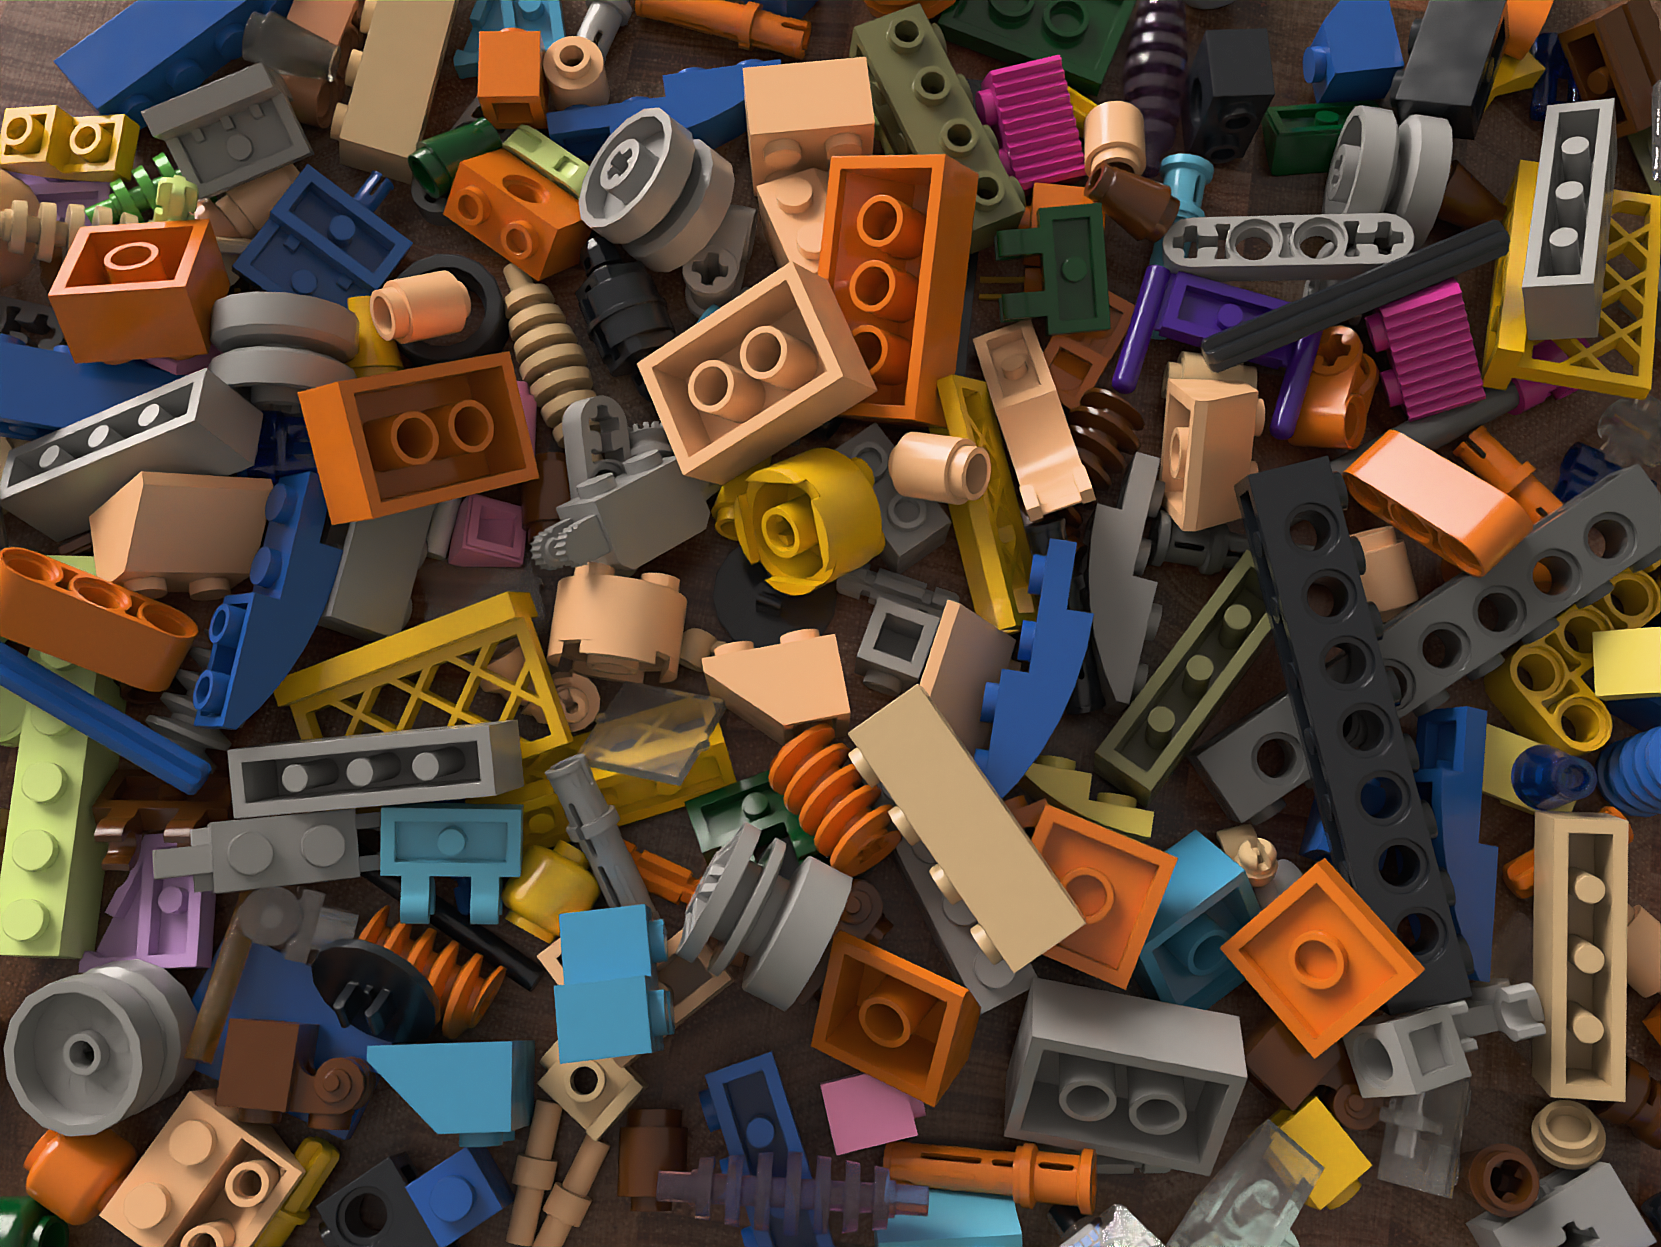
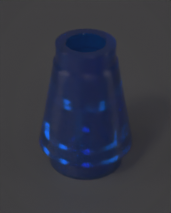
[1511,745,1597,811]

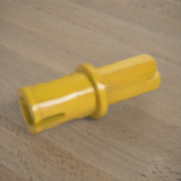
[253,1136,340,1247]

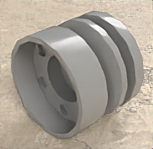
[676,821,853,1012]

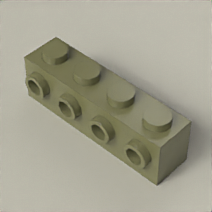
[849,3,1026,255]

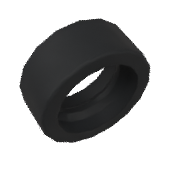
[395,254,510,367]

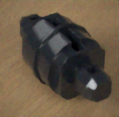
[575,237,676,402]

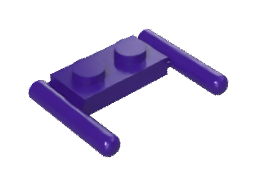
[1112,265,1323,440]

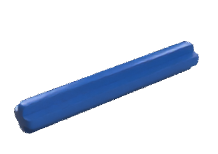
[0,641,212,795]

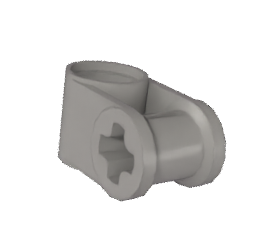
[683,204,758,319]

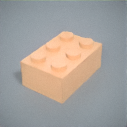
[637,261,878,485]

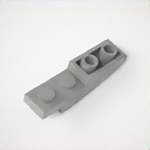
[1079,452,1165,716]

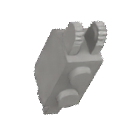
[530,449,722,571]
[152,808,381,895]

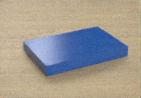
[191,929,397,1140]

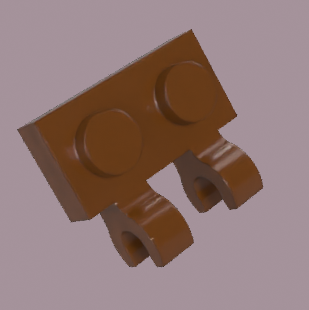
[92,769,237,871]

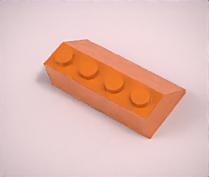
[818,154,979,429]

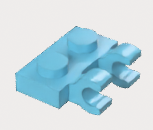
[380,803,524,924]

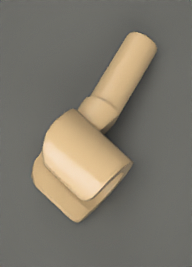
[679,628,726,672]

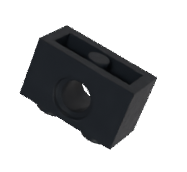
[1179,28,1275,163]

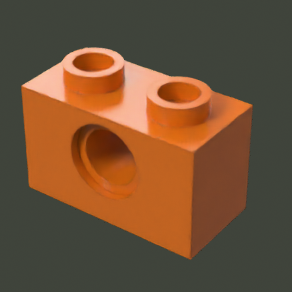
[443,148,592,281]

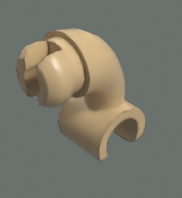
[1216,824,1278,888]

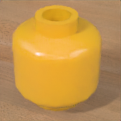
[501,839,601,945]

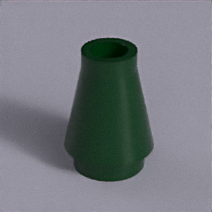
[408,117,502,199]

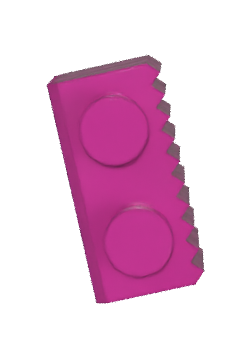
[975,55,1087,197]
[1365,277,1486,422]

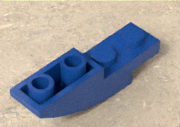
[546,59,781,162]
[193,471,343,730]
[974,538,1094,798]
[1395,706,1498,982]

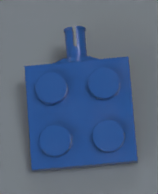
[232,164,413,309]

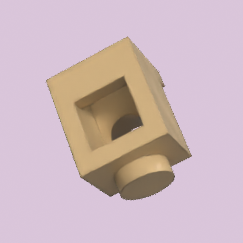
[537,1040,649,1142]

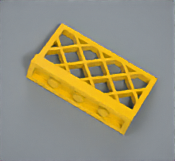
[1481,159,1661,400]
[274,591,574,814]

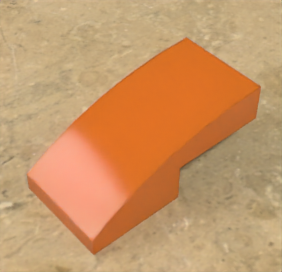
[1043,291,1135,410]

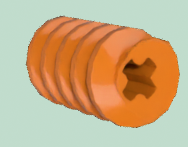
[768,723,903,877]
[358,905,507,1039]

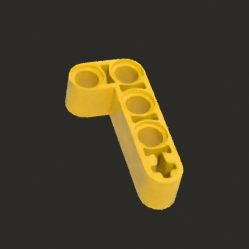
[1484,559,1661,758]

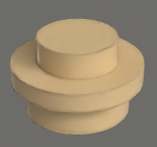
[1531,1100,1606,1170]

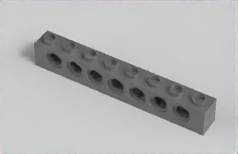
[1186,463,1661,825]

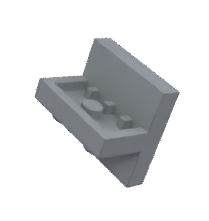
[141,62,314,202]

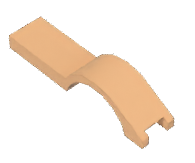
[973,320,1096,522]

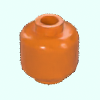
[23,1128,138,1226]

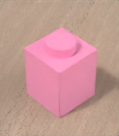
[820,1072,926,1156]

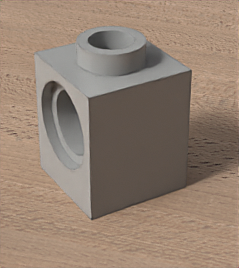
[1343,1004,1472,1098]

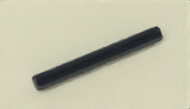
[1201,220,1510,373]

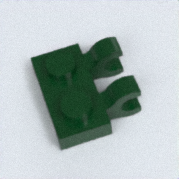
[993,202,1111,336]
[685,770,828,866]

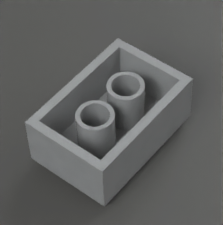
[1004,977,1248,1176]

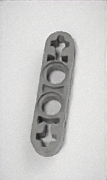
[1162,213,1415,282]

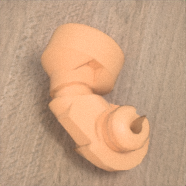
[480,637,600,732]

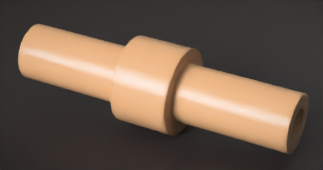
[505,1099,562,1246]
[532,1134,611,1247]

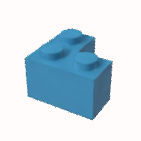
[554,904,675,1064]

